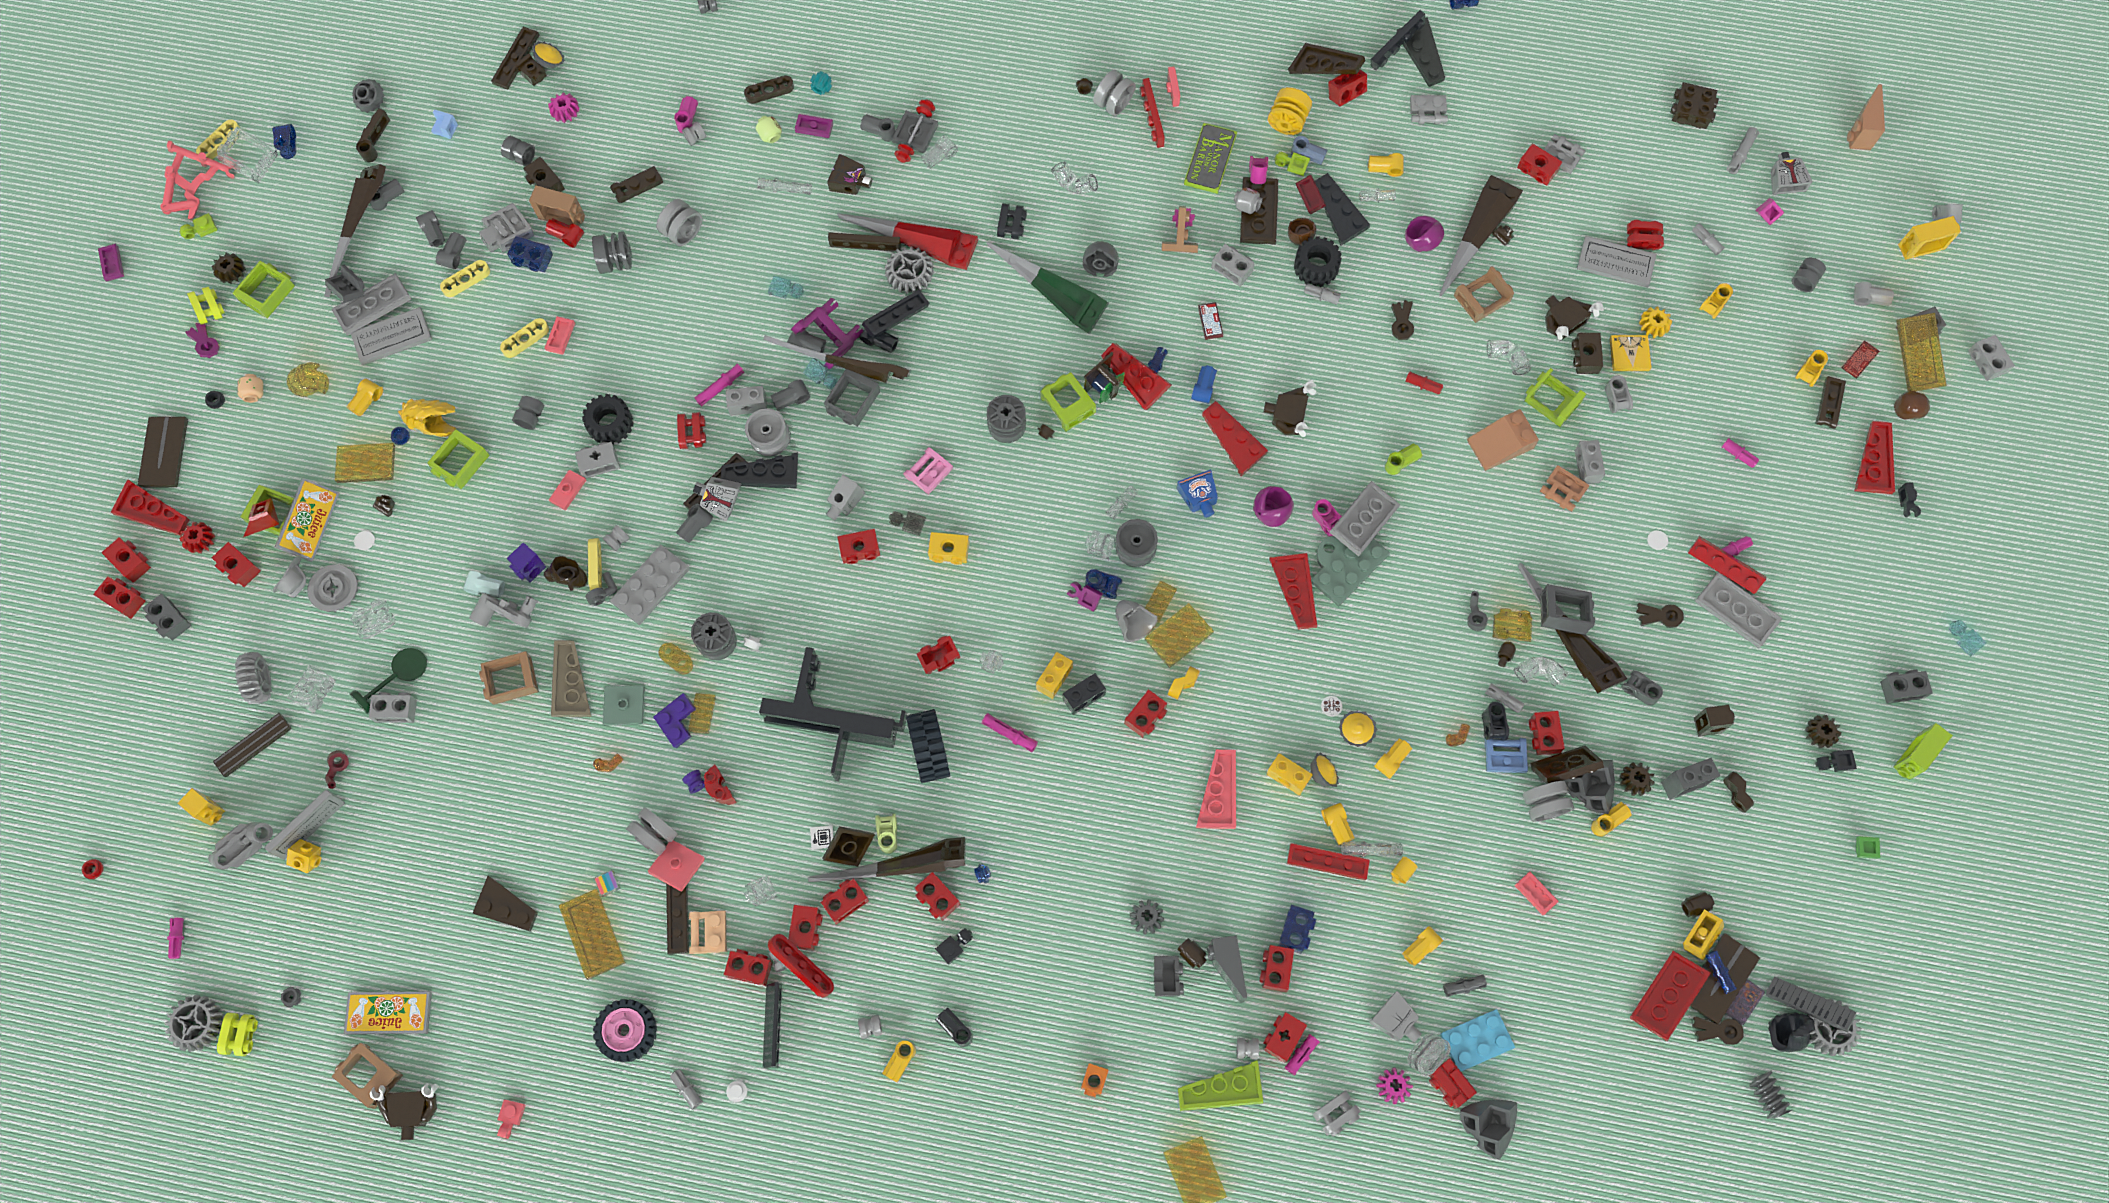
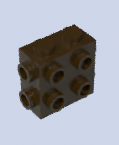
[1670,82,1719,129]

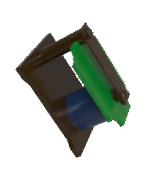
[1084,352,1125,404]

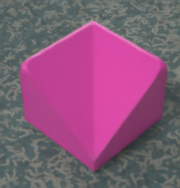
[1755,198,1784,225]

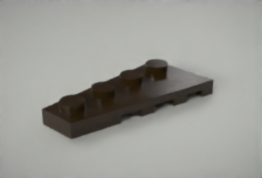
[1288,43,1366,74]

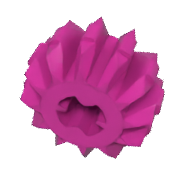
[548,92,579,124]
[1376,1068,1413,1105]

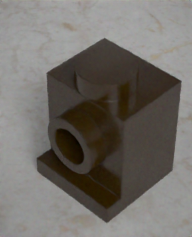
[516,54,547,86]

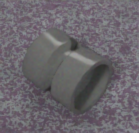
[501,135,535,166]
[1792,257,1826,292]
[512,396,545,430]

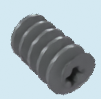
[1749,1070,1792,1119]

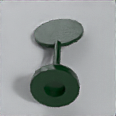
[349,648,427,714]

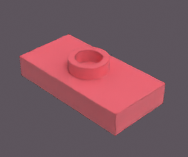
[1166,66,1180,107]
[545,316,575,355]
[549,470,586,511]
[1514,871,1559,915]

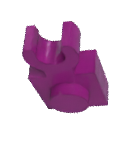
[1067,582,1103,612]

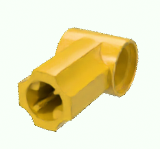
[1368,153,1404,177]
[346,378,383,416]
[1374,738,1412,779]
[1591,802,1632,837]
[1321,803,1355,846]
[1391,856,1418,884]
[1402,926,1444,966]
[882,1041,916,1083]

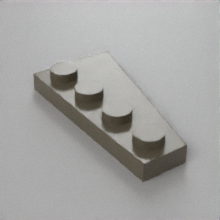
[551,640,591,717]

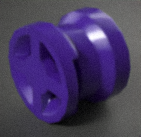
[682,770,705,794]

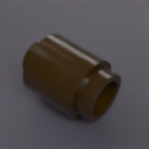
[1681,891,1715,917]
[1177,938,1207,968]

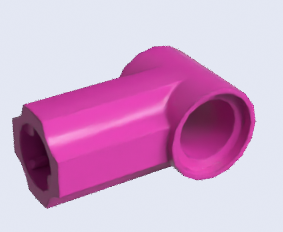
[674,96,698,134]

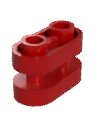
[1627,220,1664,250]
[677,412,706,449]

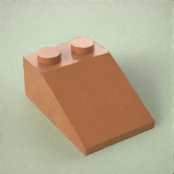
[1847,84,1885,150]
[1467,409,1539,471]

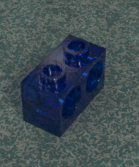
[507,236,553,273]
[1278,904,1317,954]

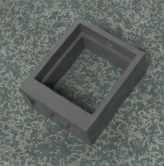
[824,369,880,427]
[1540,584,1595,635]
[1661,757,1720,800]

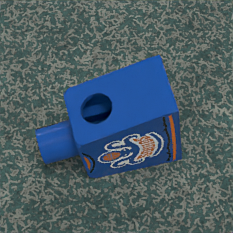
[1177,469,1218,518]

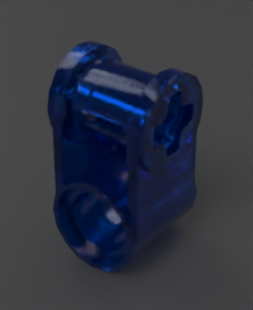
[272,124,296,159]
[1085,569,1123,599]

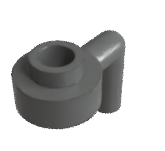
[585,572,618,606]
[1467,591,1488,631]

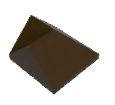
[822,826,875,867]

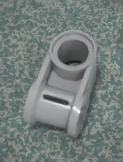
[1932,204,1963,223]
[1605,375,1633,413]

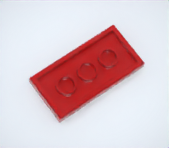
[1630,951,1710,1042]

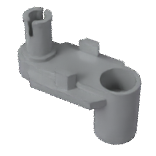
[469,593,538,628]
[208,822,273,870]

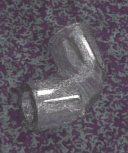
[1051,161,1098,194]
[1487,339,1531,375]
[1513,657,1569,687]

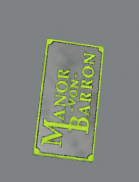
[1184,123,1237,194]

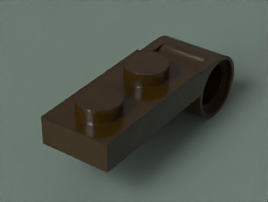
[356,108,390,162]

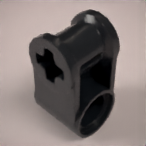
[1482,701,1509,741]

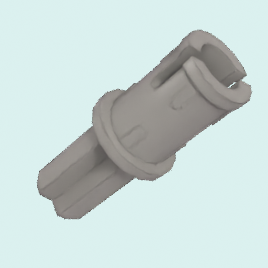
[1692,223,1725,255]
[1304,283,1341,305]
[1485,683,1524,713]
[670,1069,703,1110]

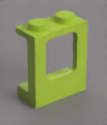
[1524,368,1586,427]
[1040,372,1096,432]

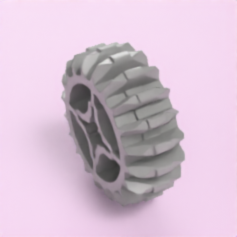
[885,246,934,294]
[234,652,272,704]
[164,995,224,1052]
[1808,999,1862,1056]

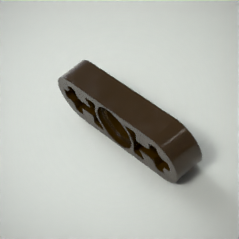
[744,75,794,104]

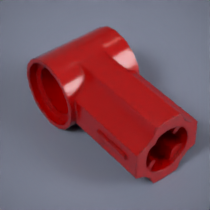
[545,218,584,248]

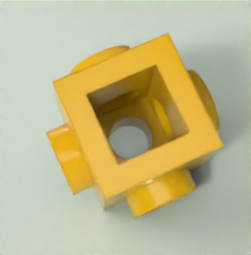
[286,839,322,874]

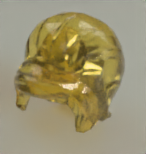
[286,362,329,397]

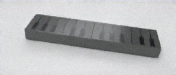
[1766,976,1856,1032]

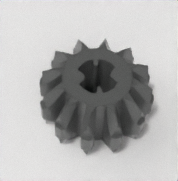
[1130,900,1164,935]

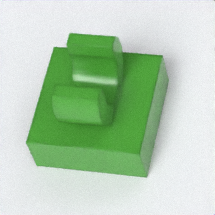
[1856,836,1881,859]

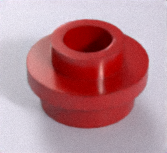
[82,859,104,879]

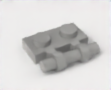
[1410,95,1448,124]
[1544,134,1586,174]

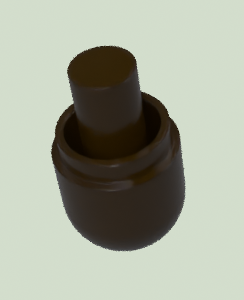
[1498,641,1516,667]

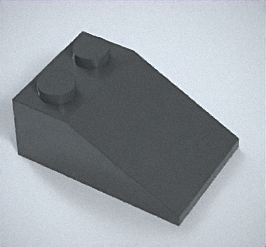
[1207,935,1247,1003]

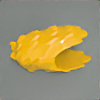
[398,399,456,437]

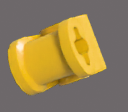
[1699,283,1733,319]
[1795,350,1828,387]

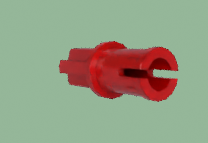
[1405,371,1443,394]

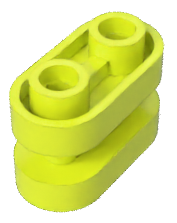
[187,286,224,325]
[217,1012,258,1057]

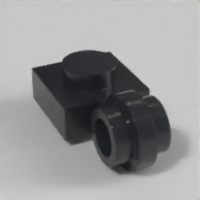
[1815,750,1857,772]
[935,928,973,965]

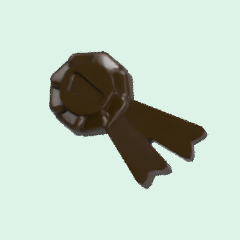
[1391,300,1414,340]
[1636,603,1684,628]
[1692,1017,1744,1045]

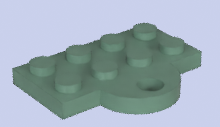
[1311,536,1390,607]

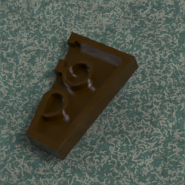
[473,875,538,932]

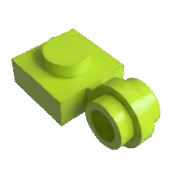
[1274,152,1310,176]
[179,213,218,239]

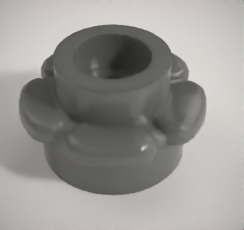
[281,987,301,1008]

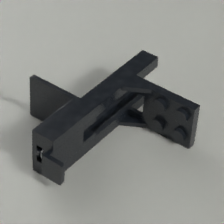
[759,647,907,782]

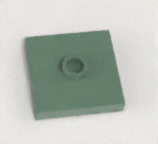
[603,685,645,726]

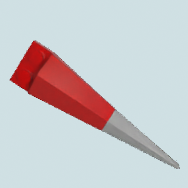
[837,213,978,270]

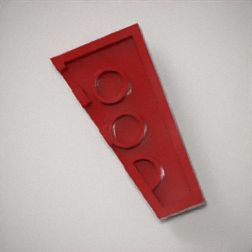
[1101,343,1172,410]
[1202,401,1268,476]
[1269,553,1317,630]

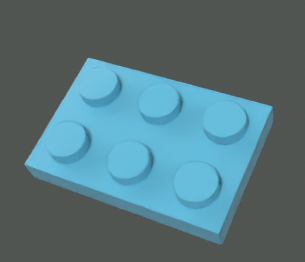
[1440,1009,1515,1071]

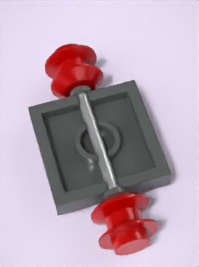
[892,99,938,163]

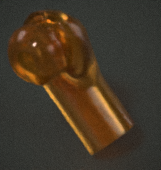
[1445,724,1471,747]
[593,753,624,772]

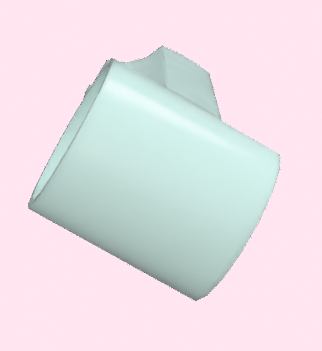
[463,571,505,598]

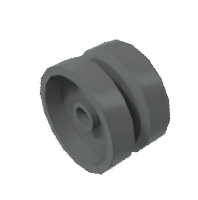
[1115,519,1158,567]

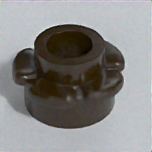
[1076,78,1093,95]
[1037,424,1055,440]

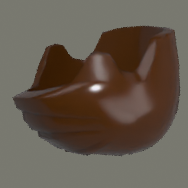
[1288,218,1316,245]
[1894,391,1930,420]

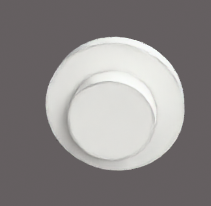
[744,635,763,651]
[726,1081,748,1102]

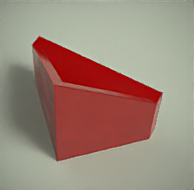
[243,498,279,538]

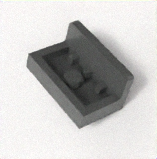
[325,265,365,302]

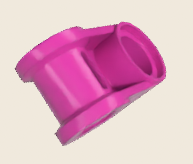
[1249,156,1268,184]
[1312,499,1342,537]

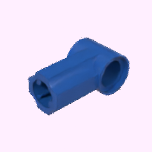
[1191,365,1217,404]

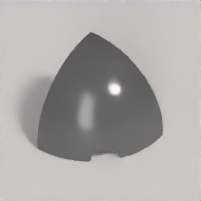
[1564,760,1615,814]
[1460,1100,1517,1160]

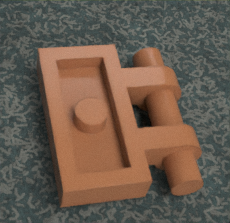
[1540,465,1590,512]

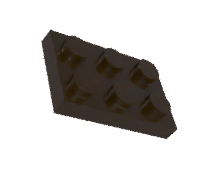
[1530,746,1604,784]

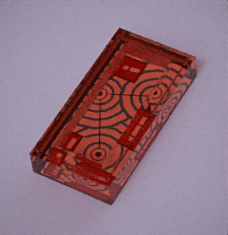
[1841,340,1880,379]

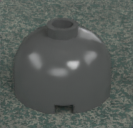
[1083,241,1119,277]

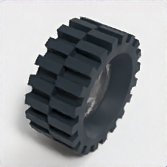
[906,709,950,784]

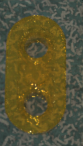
[658,643,693,675]

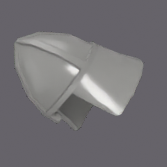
[1116,600,1157,642]

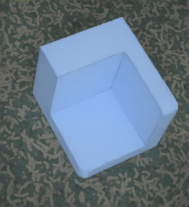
[431,110,458,139]

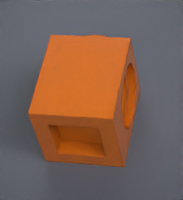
[1081,1063,1109,1098]

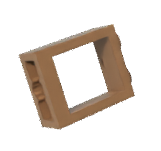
[529,185,585,226]
[479,651,539,705]

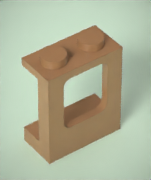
[1454,266,1514,323]
[331,1043,403,1109]

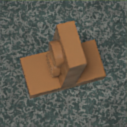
[1162,206,1198,253]

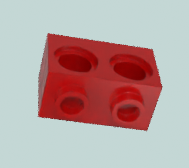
[1328,69,1367,107]
[93,576,146,619]
[1124,689,1168,738]
[1529,711,1565,755]
[915,872,961,921]
[820,878,869,925]
[1259,945,1294,993]
[724,949,773,987]

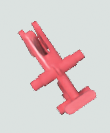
[160,140,238,220]

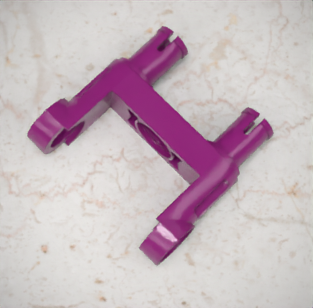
[791,298,863,370]

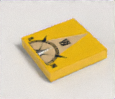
[1610,335,1651,371]

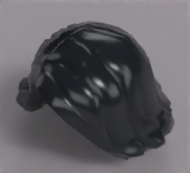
[1768,1012,1815,1053]

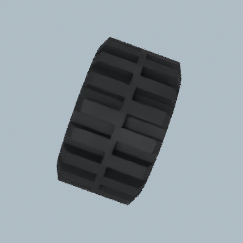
[1294,236,1342,287]
[582,394,633,445]

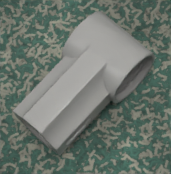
[1854,282,1894,306]

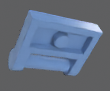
[1485,738,1528,773]

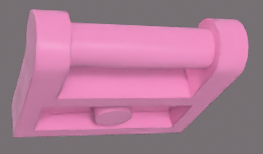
[903,447,953,495]

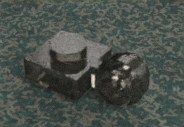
[889,511,926,536]

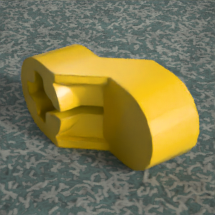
[1168,666,1200,700]

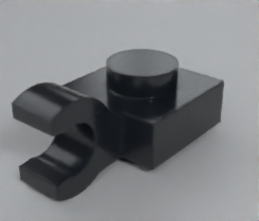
[1898,482,1921,518]

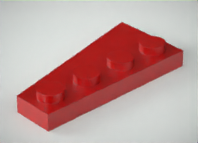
[1854,421,1895,494]
[111,479,190,536]

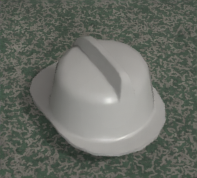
[273,554,306,598]

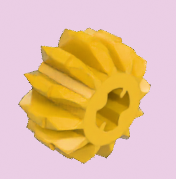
[1639,306,1673,339]

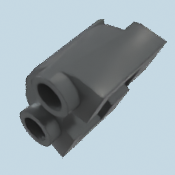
[1154,956,1184,997]

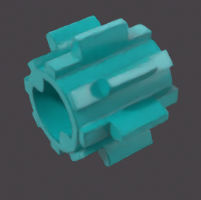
[810,71,832,95]

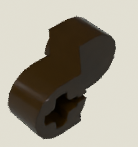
[1723,772,1754,813]

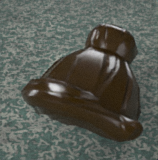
[544,556,588,591]

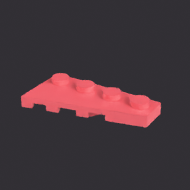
[1196,749,1236,829]

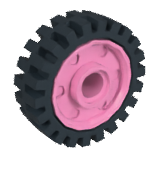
[593,999,657,1062]

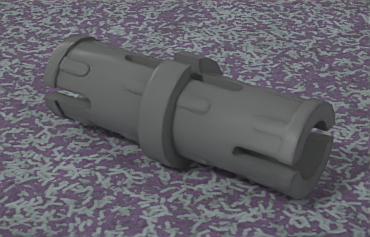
[1443,974,1487,997]

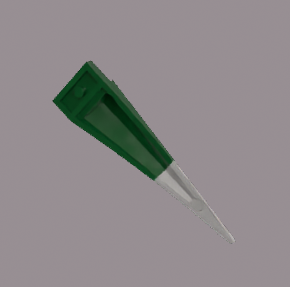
[986,242,1109,334]

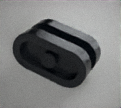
[997,203,1027,240]

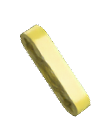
[196,120,241,160]
[440,260,490,297]
[500,318,549,358]
[588,538,602,591]

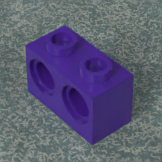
[506,542,546,583]

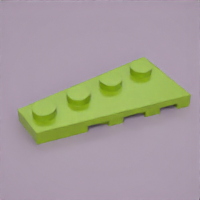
[1178,1060,1264,1111]

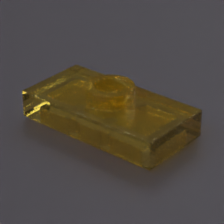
[1145,580,1177,622]
[688,693,716,734]

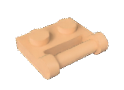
[689,910,727,954]

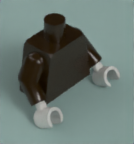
[1545,295,1604,341]
[1263,381,1316,437]
[370,1083,438,1141]

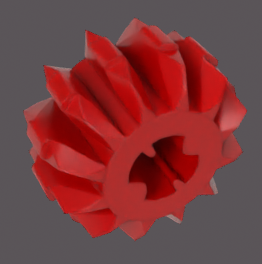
[179,521,215,554]

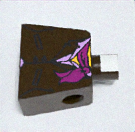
[827,154,873,195]

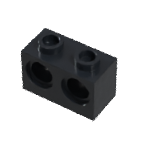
[1062,673,1106,715]

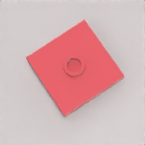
[648,840,705,892]

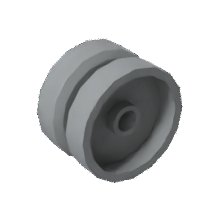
[1093,70,1136,116]
[656,199,703,246]
[745,409,791,456]
[1522,781,1575,822]
[626,807,678,856]

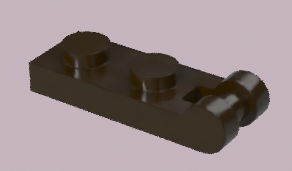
[610,166,663,203]
[1815,376,1846,429]

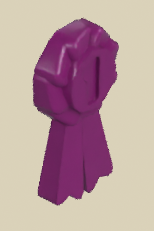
[185,323,220,358]

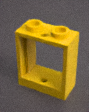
[1898,216,1961,260]

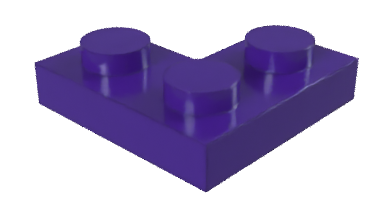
[653,693,696,748]

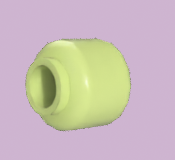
[756,116,782,143]

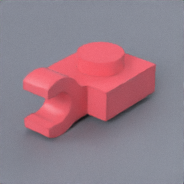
[497,1099,526,1139]

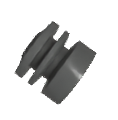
[592,231,632,274]
[987,395,1026,443]
[691,612,737,661]

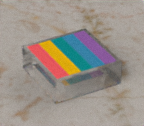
[593,870,621,897]

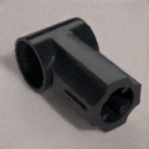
[859,329,899,353]
[935,1008,973,1047]

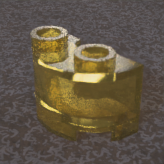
[1493,608,1532,642]

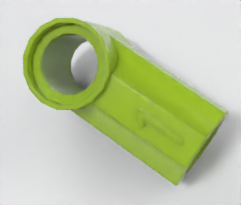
[1385,443,1423,475]

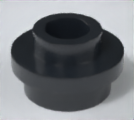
[205,391,225,409]

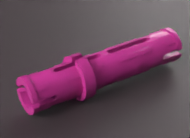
[694,364,745,407]
[981,713,1038,753]

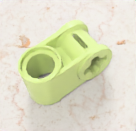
[875,813,897,854]

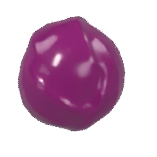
[1404,215,1444,252]
[1253,486,1294,527]

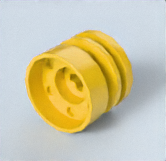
[1267,87,1312,135]

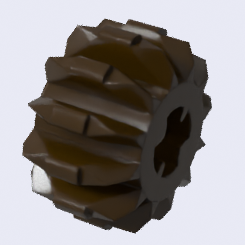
[211,252,246,284]
[1804,715,1842,748]
[1619,762,1655,796]

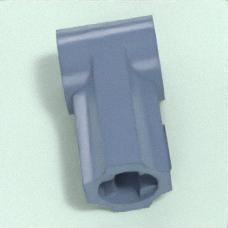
[1291,136,1328,165]

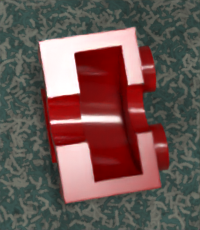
[916,636,960,674]
[704,764,737,805]

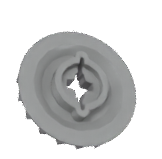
[307,564,358,613]

